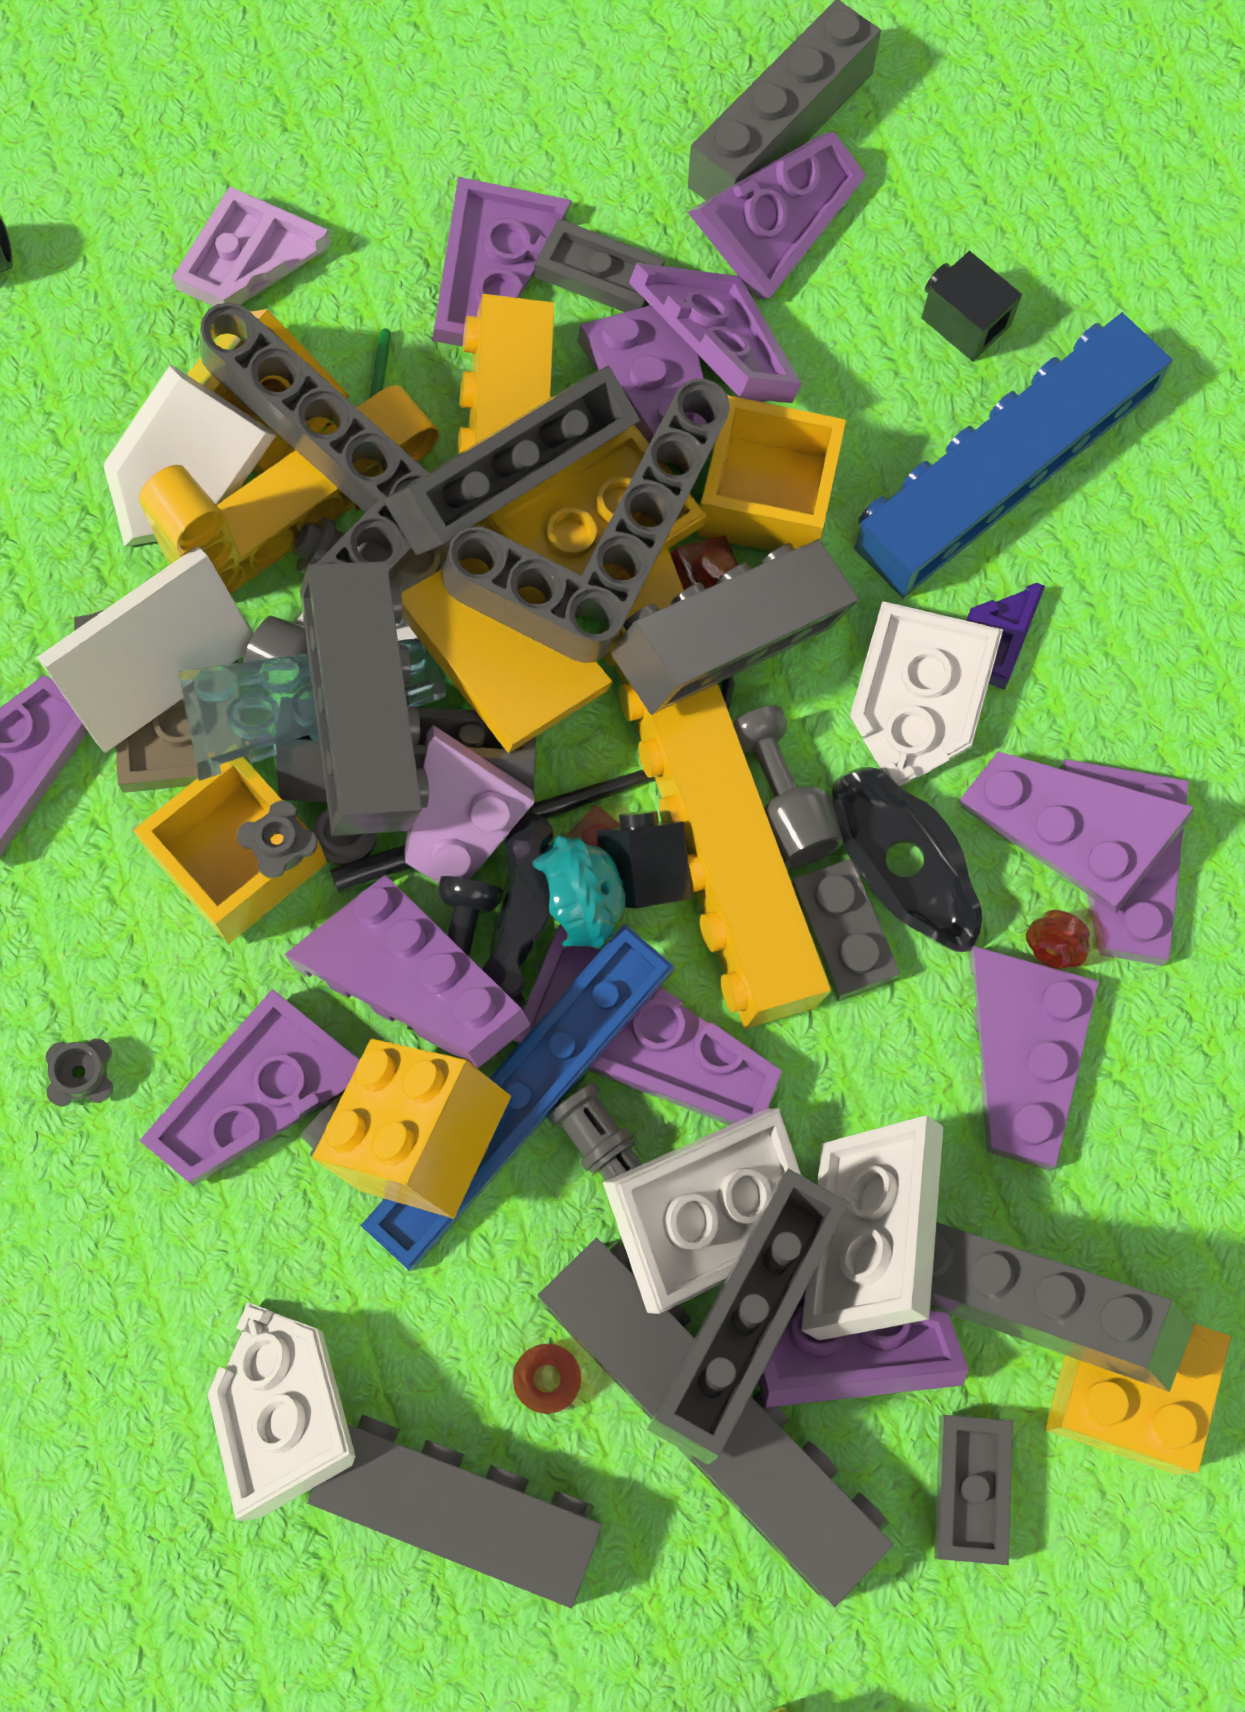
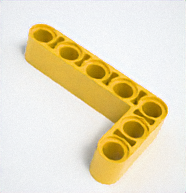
[139,385,439,594]

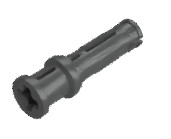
[547,1083,642,1181]

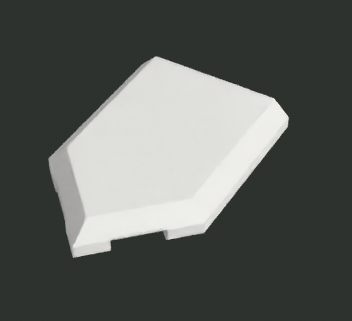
[103,364,276,547]
[850,601,1003,787]
[208,1302,355,1521]

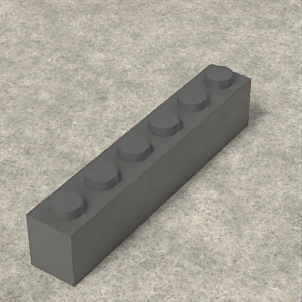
[537,1237,894,1608]

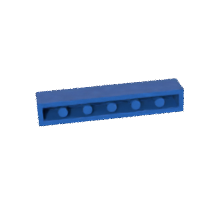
[854,312,1173,599]

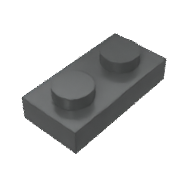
[534,218,665,312]
[792,859,900,1001]
[934,1415,1013,1565]

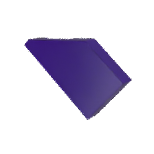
[966,583,1045,690]

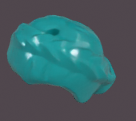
[532,835,626,949]

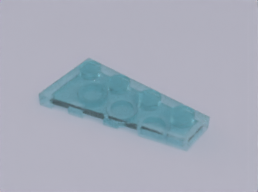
[178,638,445,781]

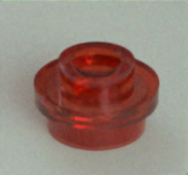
[1026,910,1090,969]
[513,1344,581,1414]

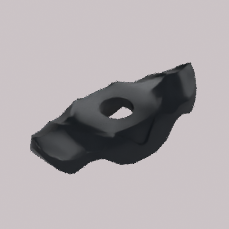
[832,767,982,952]
[482,811,554,1008]

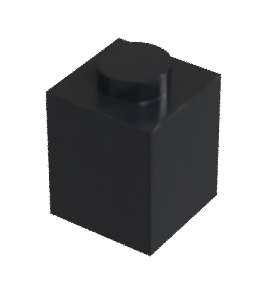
[921,250,1022,362]
[596,810,692,909]

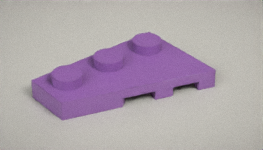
[629,263,802,403]
[578,305,707,444]

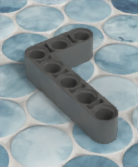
[200,302,428,582]
[442,379,730,663]

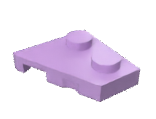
[172,187,331,306]
[404,725,535,883]

